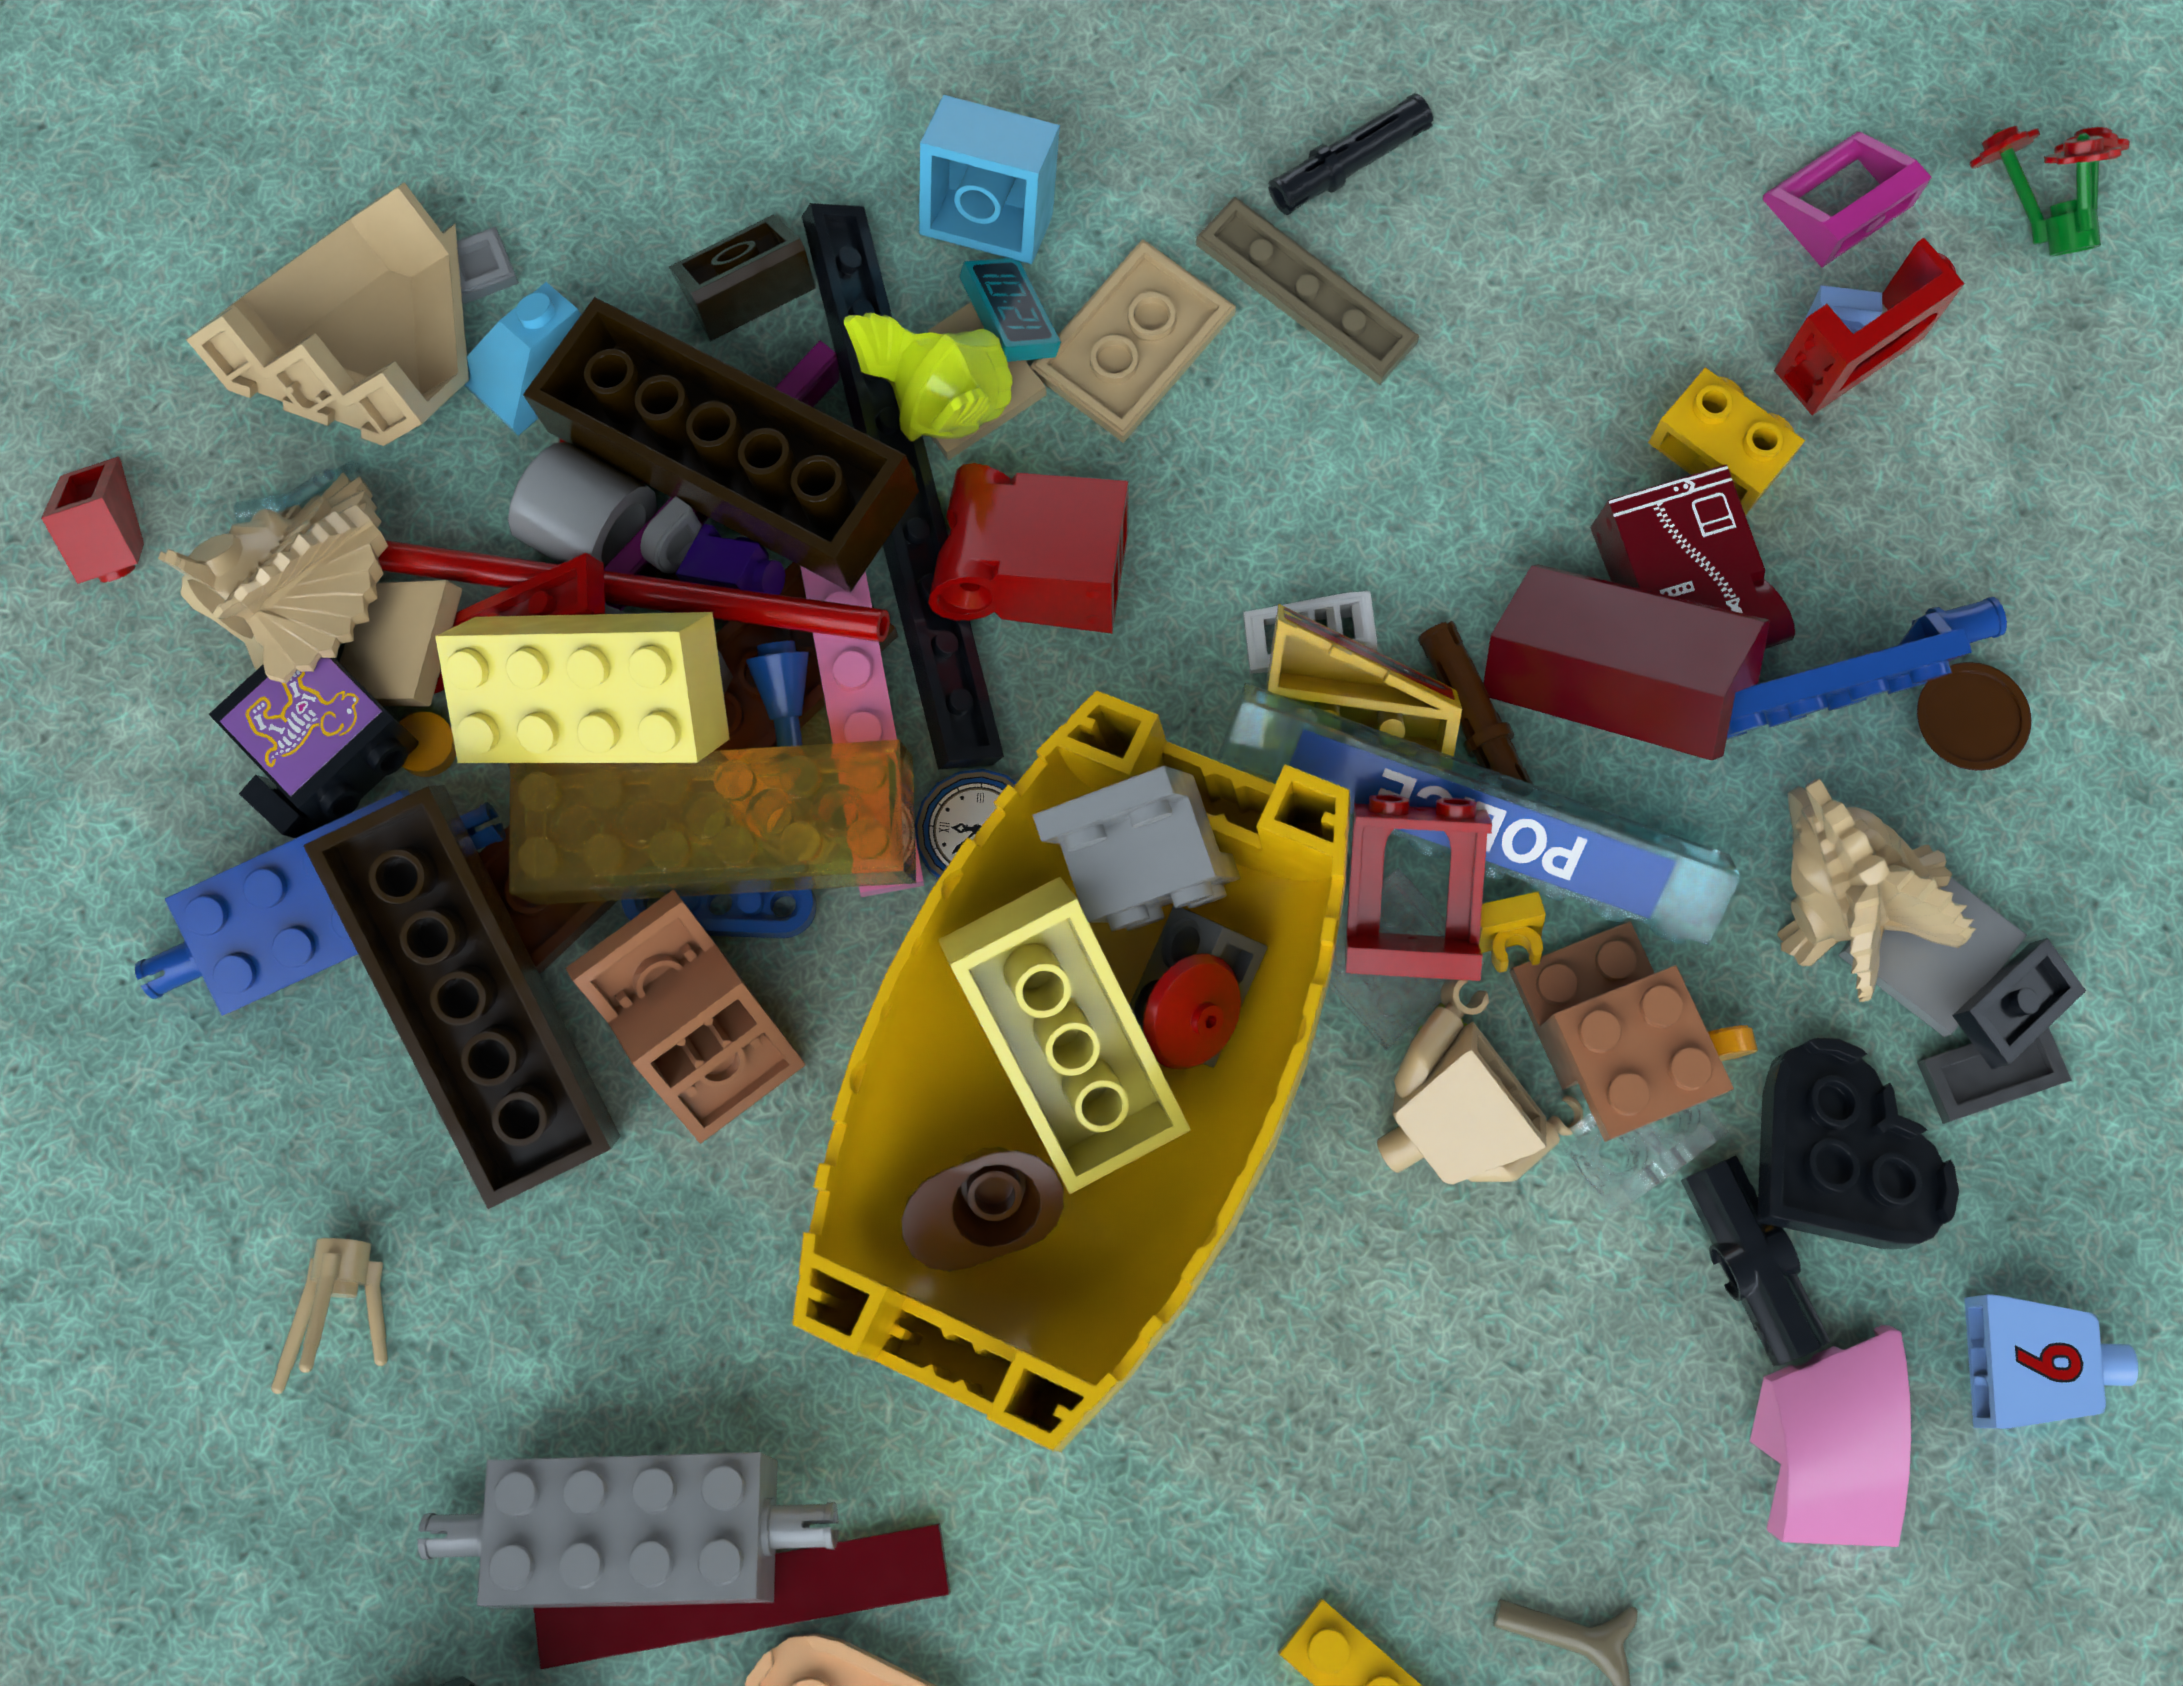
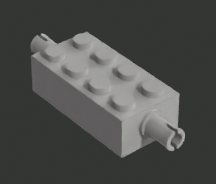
[418,1452,839,1609]

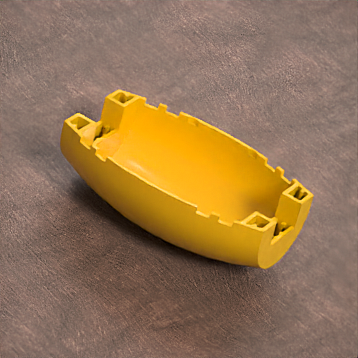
[792,690,1350,1452]

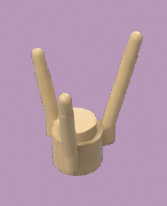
[271,1238,388,1394]

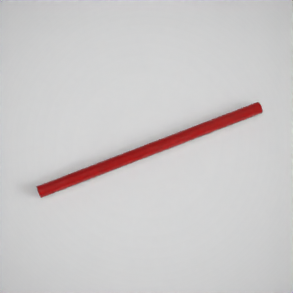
[378,540,890,642]

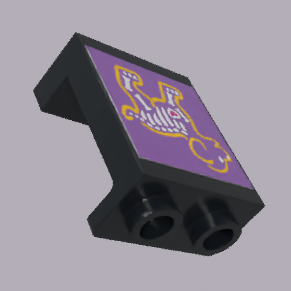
[209,657,419,827]

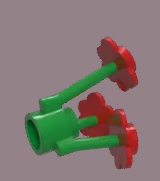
[1969,126,2130,256]

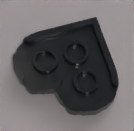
[1757,1038,1959,1249]

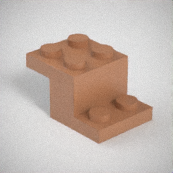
[565,889,806,1144]
[1509,921,1734,1142]

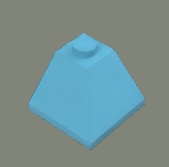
[464,282,581,436]

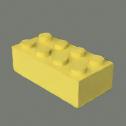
[435,612,730,763]
[938,876,1191,1194]

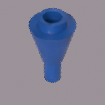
[746,641,809,760]

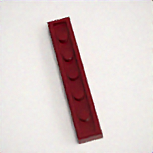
[534,1523,951,1670]

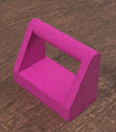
[1763,132,1932,268]

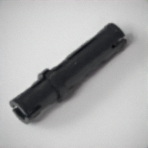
[1268,93,1433,215]

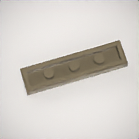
[1196,196,1419,385]

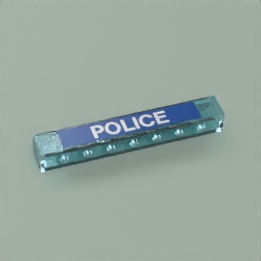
[1218,683,1741,946]

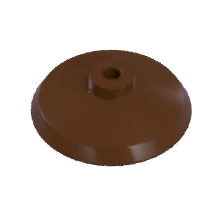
[1917,662,2032,771]

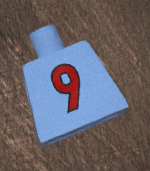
[1964,1295,2138,1429]

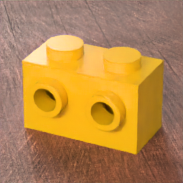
[1648,367,1805,516]

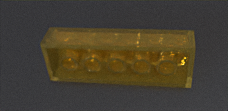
[509,740,916,905]

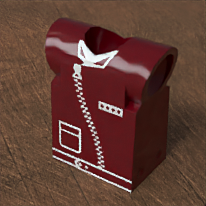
[1590,464,1795,649]

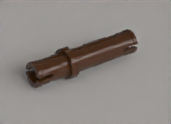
[1418,621,1535,802]

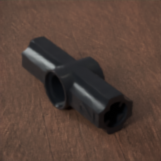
[1681,1155,1831,1366]

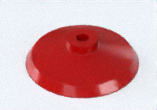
[1143,954,1241,1070]

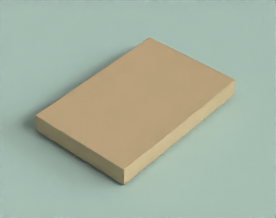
[1030,239,1236,443]

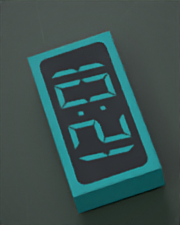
[959,258,1061,362]

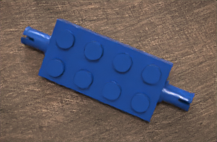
[1727,597,2007,740]
[135,789,506,1016]

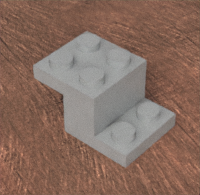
[1033,766,1241,931]

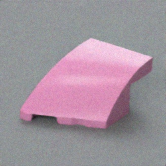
[1750,1325,1911,1547]

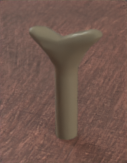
[1493,1599,1638,1686]

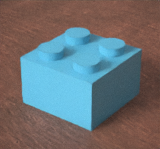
[919,95,1060,264]

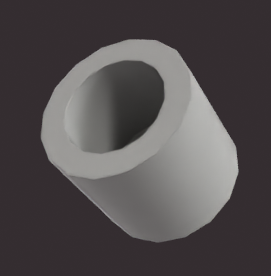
[508,442,657,568]

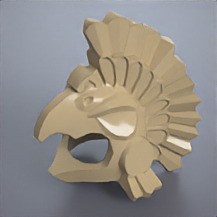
[158,472,388,684]
[1777,779,1976,1002]

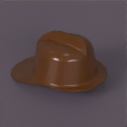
[901,1147,1064,1272]

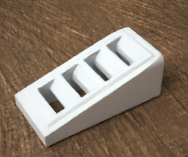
[1243,591,1377,674]

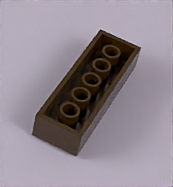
[523,297,919,592]
[303,785,620,1209]

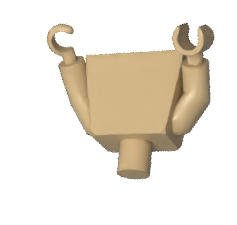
[1377,979,1583,1184]

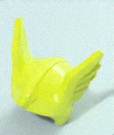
[843,313,1013,442]

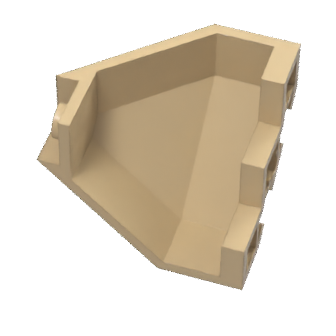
[186,182,469,446]

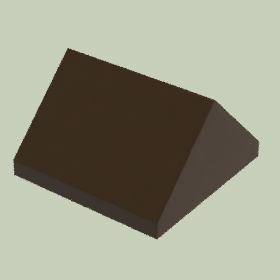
[669,214,816,342]

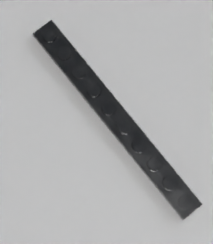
[801,203,1004,770]

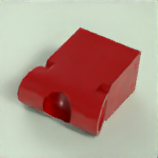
[928,463,1128,634]

